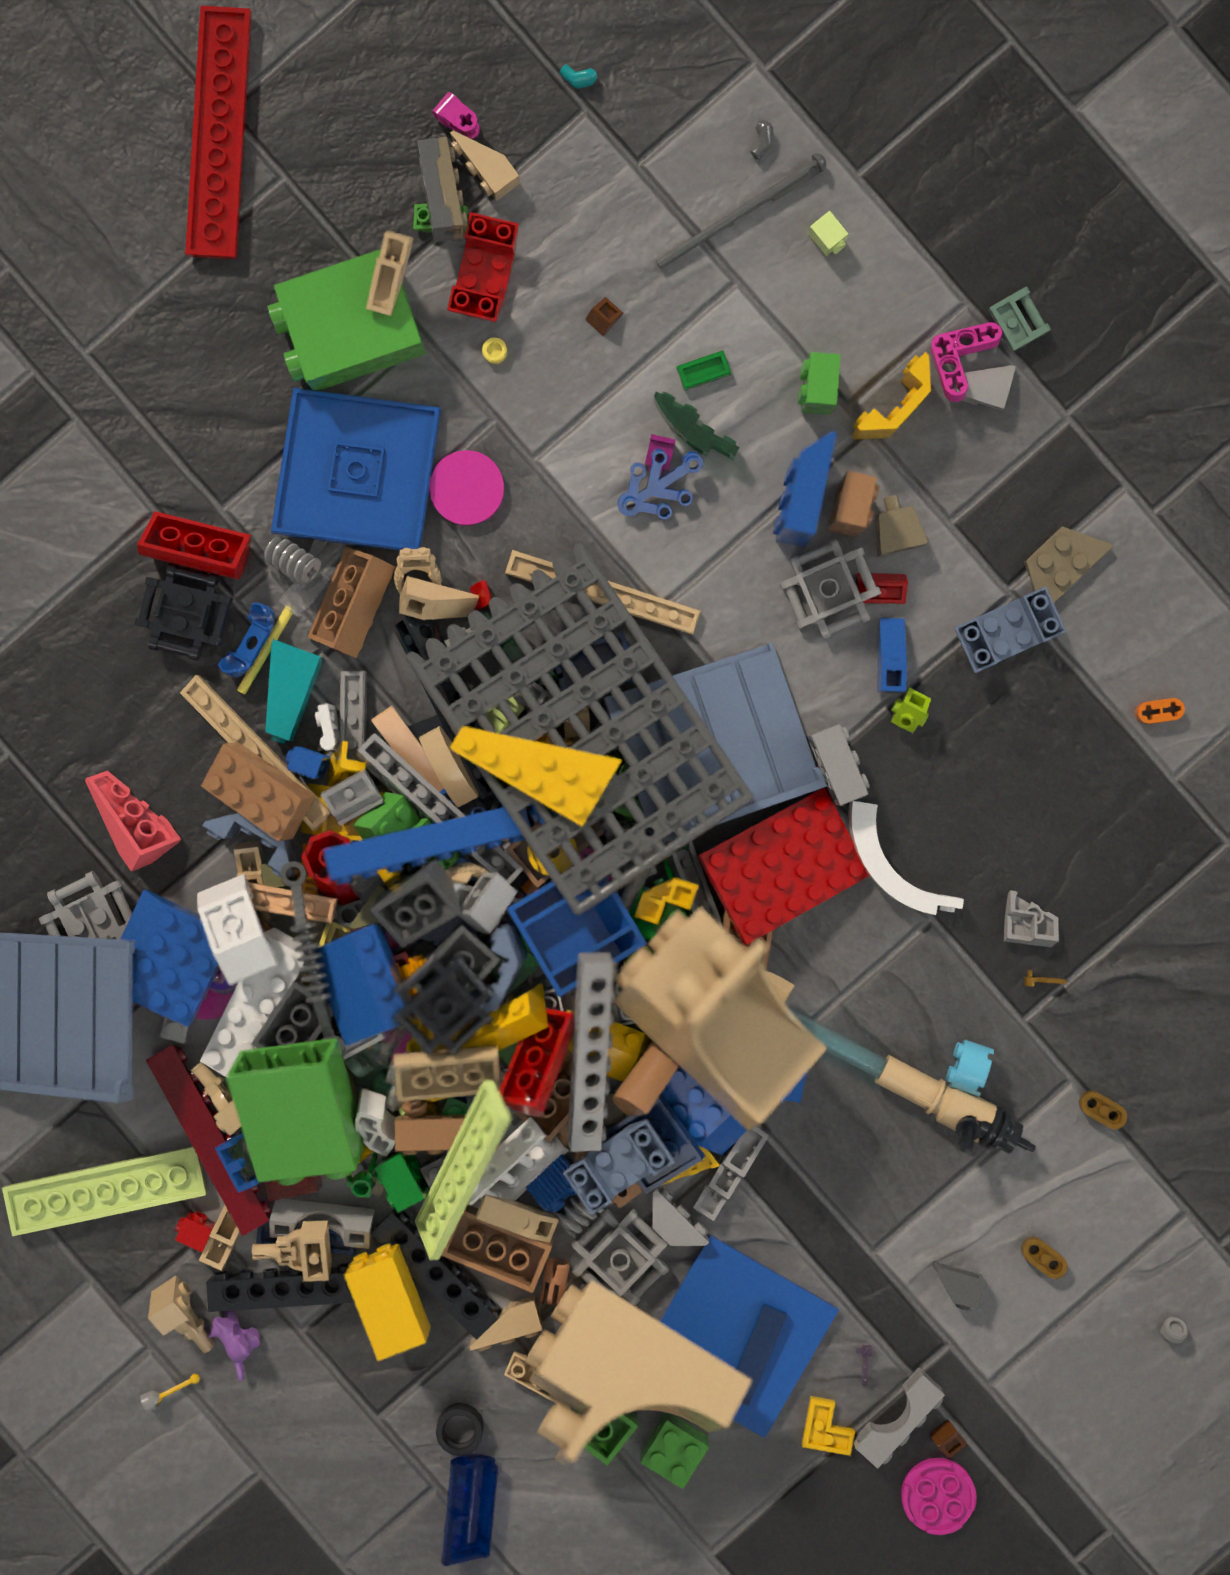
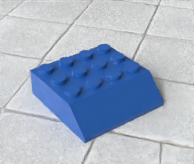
[773,432,837,548]
[507,876,647,997]
[120,889,220,1027]
[660,1065,747,1155]

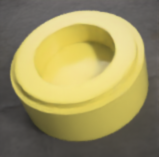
[482,337,507,364]

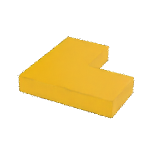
[801,1396,855,1456]

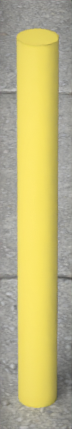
[237,605,295,695]

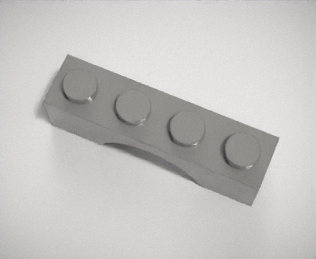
[269,1198,375,1249]
[853,1367,945,1469]

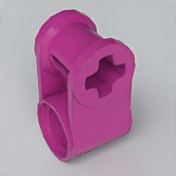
[432,92,480,140]

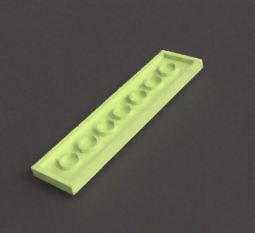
[415,1081,511,1260]
[2,1146,208,1236]

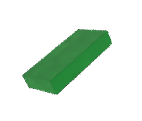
[676,350,731,391]

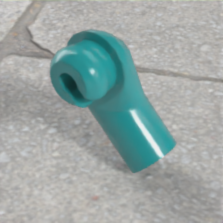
[559,64,597,89]

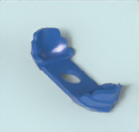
[218,603,274,677]

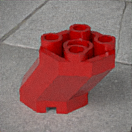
[301,830,360,906]

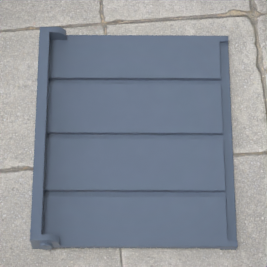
[603,643,827,843]
[0,932,135,1103]

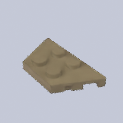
[1024,527,1113,603]

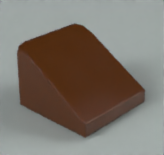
[586,297,624,335]
[930,1420,967,1459]

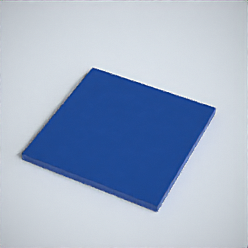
[271,388,441,551]
[659,1234,839,1438]

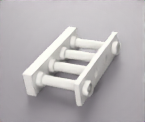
[468,1117,569,1205]

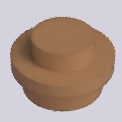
[402,1099,427,1117]

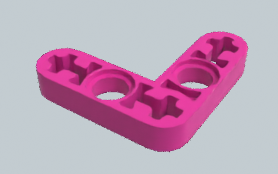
[930,322,1002,402]

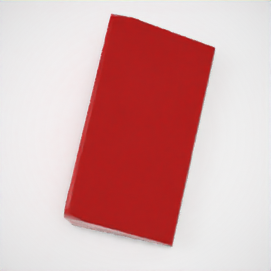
[856,573,908,604]

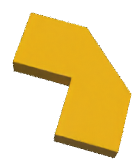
[634,877,699,925]

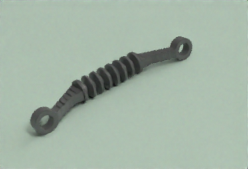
[281,861,345,1055]

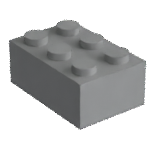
[807,724,870,806]

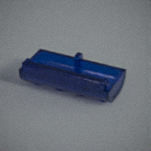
[441,1454,499,1567]

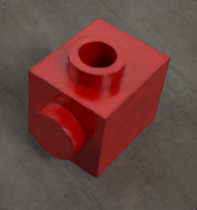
[175,1212,216,1252]

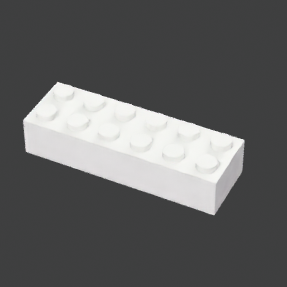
[200,927,307,1077]

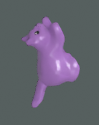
[207,1311,260,1381]

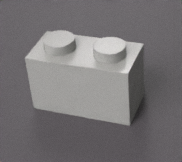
[458,872,517,933]

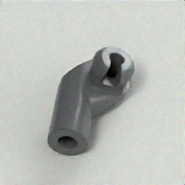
[750,120,774,160]

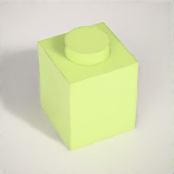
[808,211,848,257]

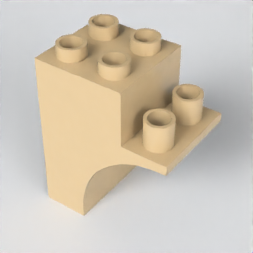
[613,907,827,1130]
[525,1280,752,1465]

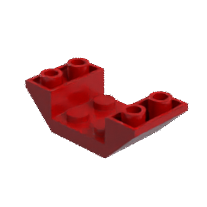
[447,212,519,322]

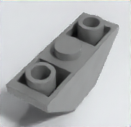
[652,1187,709,1246]

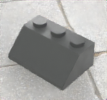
[370,860,461,947]
[251,981,333,1048]

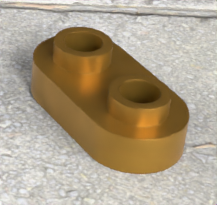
[1079,1090,1127,1129]
[1021,1236,1068,1279]

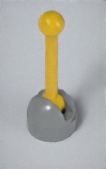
[140,1374,200,1414]

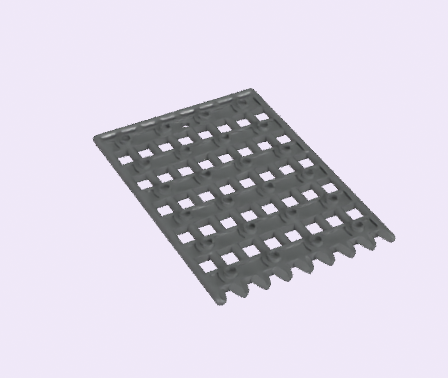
[406,543,754,915]

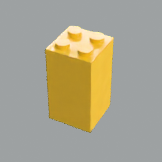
[345,1243,431,1361]

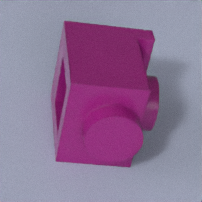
[645,434,676,475]

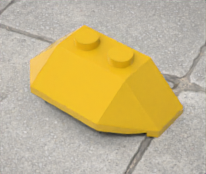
[567,1010,652,1082]

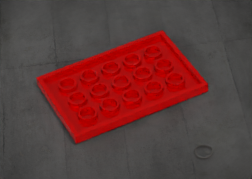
[698,787,870,945]

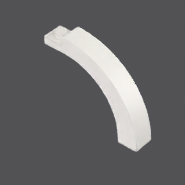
[849,801,964,915]

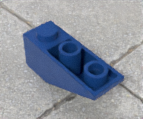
[877,618,907,693]

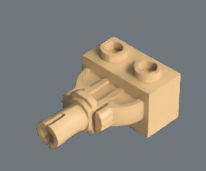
[191,1062,241,1135]
[252,1221,332,1282]
[148,1276,215,1353]

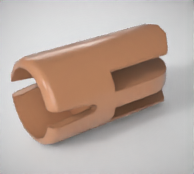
[539,1258,570,1306]

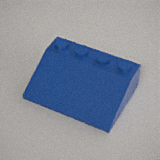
[313,923,417,1046]

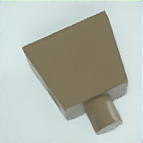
[875,495,928,557]

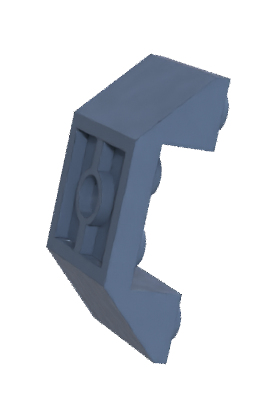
[954,586,1067,673]
[202,813,298,878]
[470,921,527,1017]
[563,1119,675,1215]

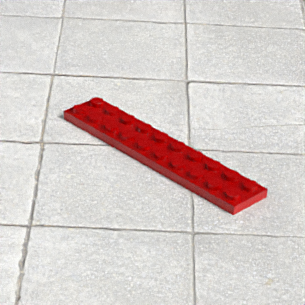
[185,5,252,260]

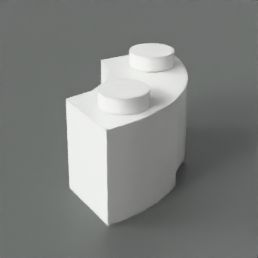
[355,1089,396,1157]

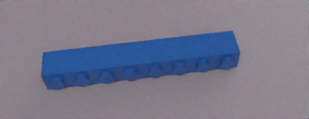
[323,807,531,885]

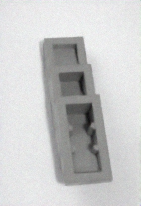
[691,1127,769,1222]

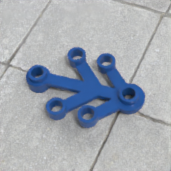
[617,449,703,519]

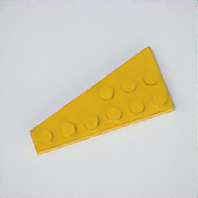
[450,726,622,827]

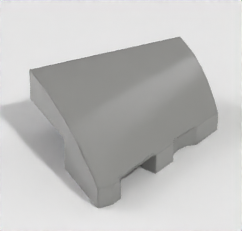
[956,365,1016,411]
[1004,890,1059,947]

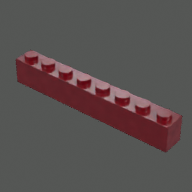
[146,1045,272,1236]

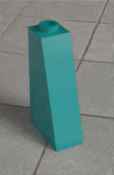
[265,639,324,744]

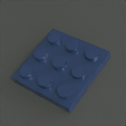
[606,1094,705,1194]

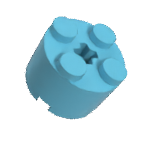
[945,1039,994,1097]

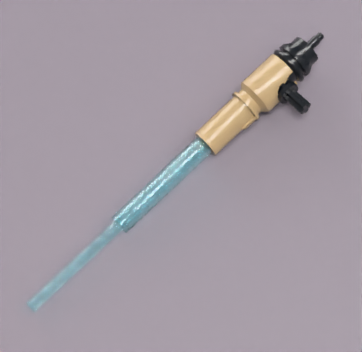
[787,1006,1036,1154]

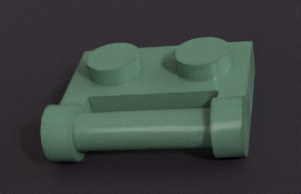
[988,287,1051,353]

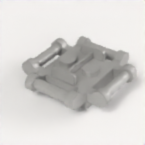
[780,537,882,639]
[38,871,132,939]
[571,1207,669,1306]

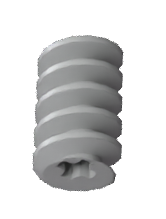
[264,536,321,585]
[556,1197,611,1238]

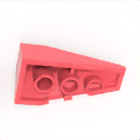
[85,771,181,872]

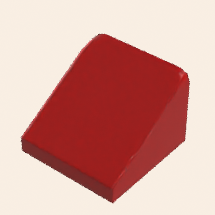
[469,580,492,610]

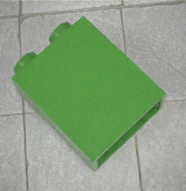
[268,249,426,391]
[226,1038,365,1185]

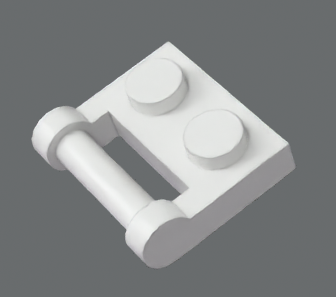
[315,704,340,751]

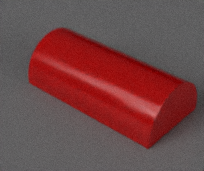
[137,511,251,580]
[499,1008,575,1116]

